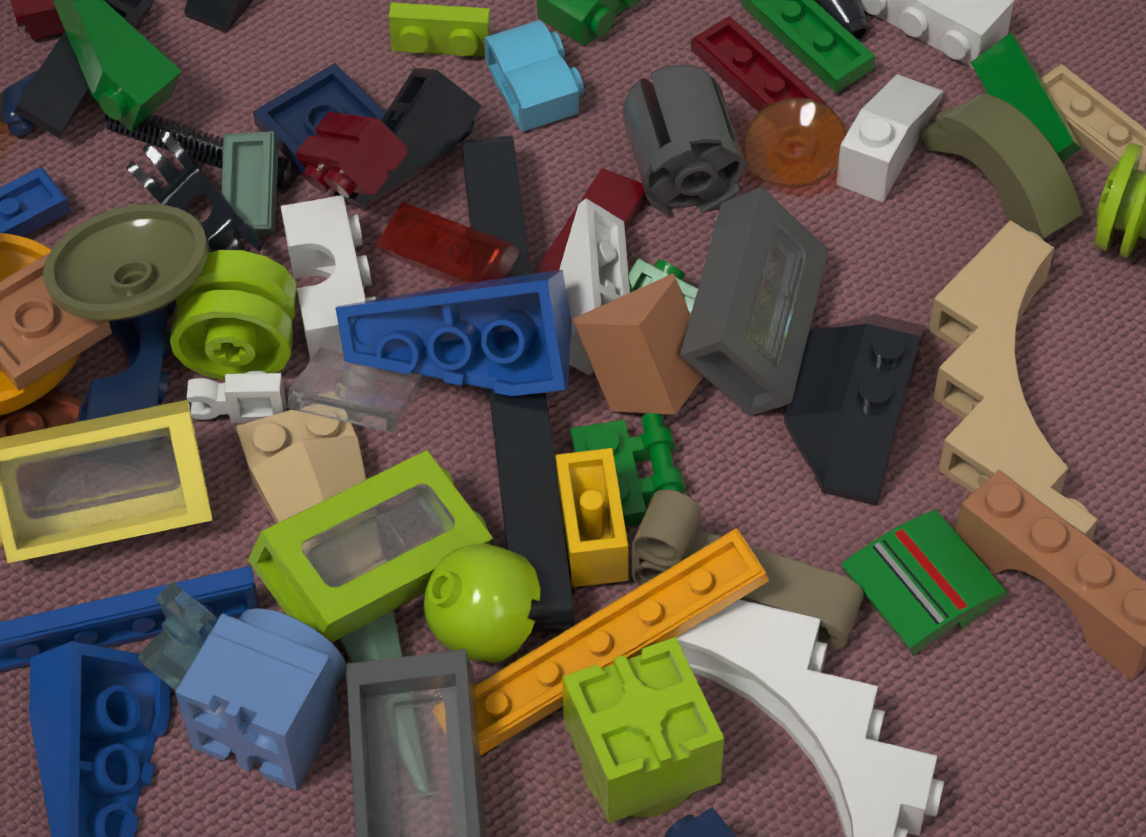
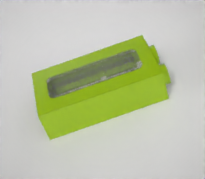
[248,450,493,643]

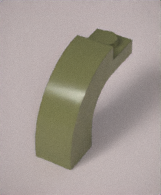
[919,94,1083,238]

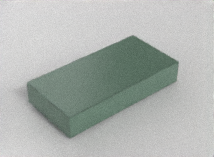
[221,131,279,237]

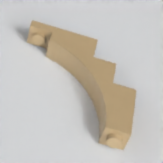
[929,220,1098,540]

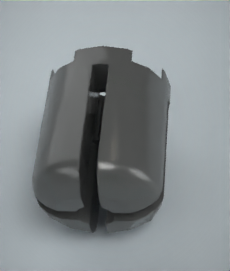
[623,65,747,215]

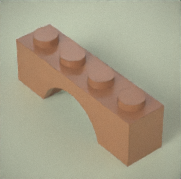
[955,469,1146,681]

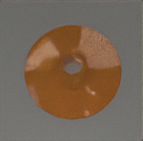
[744,98,846,188]

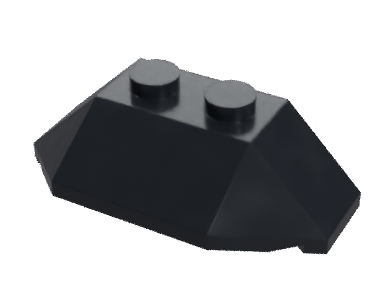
[784,314,927,506]

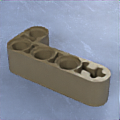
[632,489,864,650]

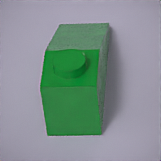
[53,0,182,131]

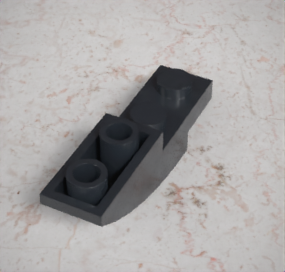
[14,0,154,138]

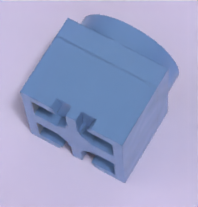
[175,608,346,791]

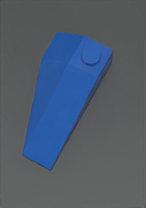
[335,270,572,396]
[29,641,170,837]

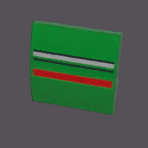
[841,509,1008,656]

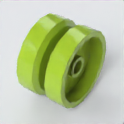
[170,250,298,381]

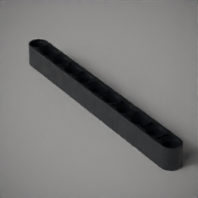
[461,136,574,633]

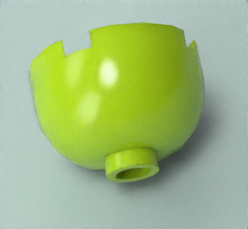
[423,543,540,663]

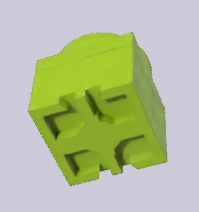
[562,637,724,824]

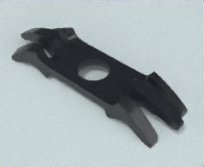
[126,129,265,253]

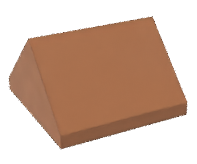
[572,274,704,414]

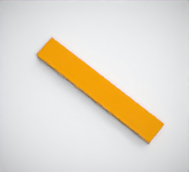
[433,528,770,756]

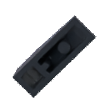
[334,68,482,205]

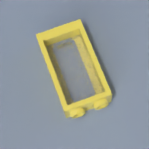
[0,400,213,563]

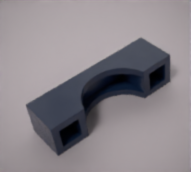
[73,300,176,468]

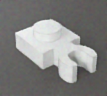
[187,371,287,423]

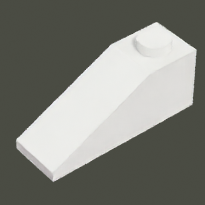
[836,74,943,202]
[559,198,630,375]

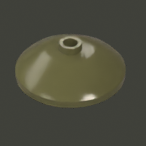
[43,204,209,321]

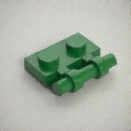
[570,413,686,527]

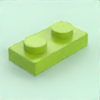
[388,2,491,57]

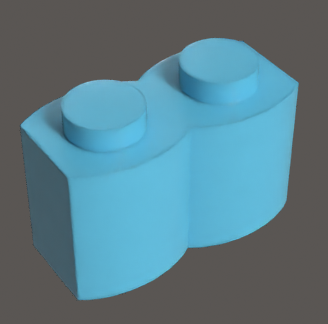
[484,20,584,132]

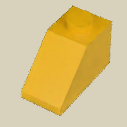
[556,448,628,587]

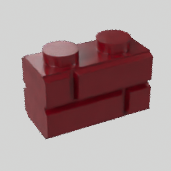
[295,112,408,198]

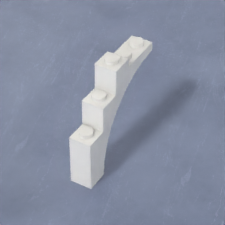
[676,600,944,837]

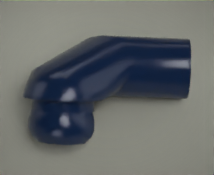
[0,70,38,136]

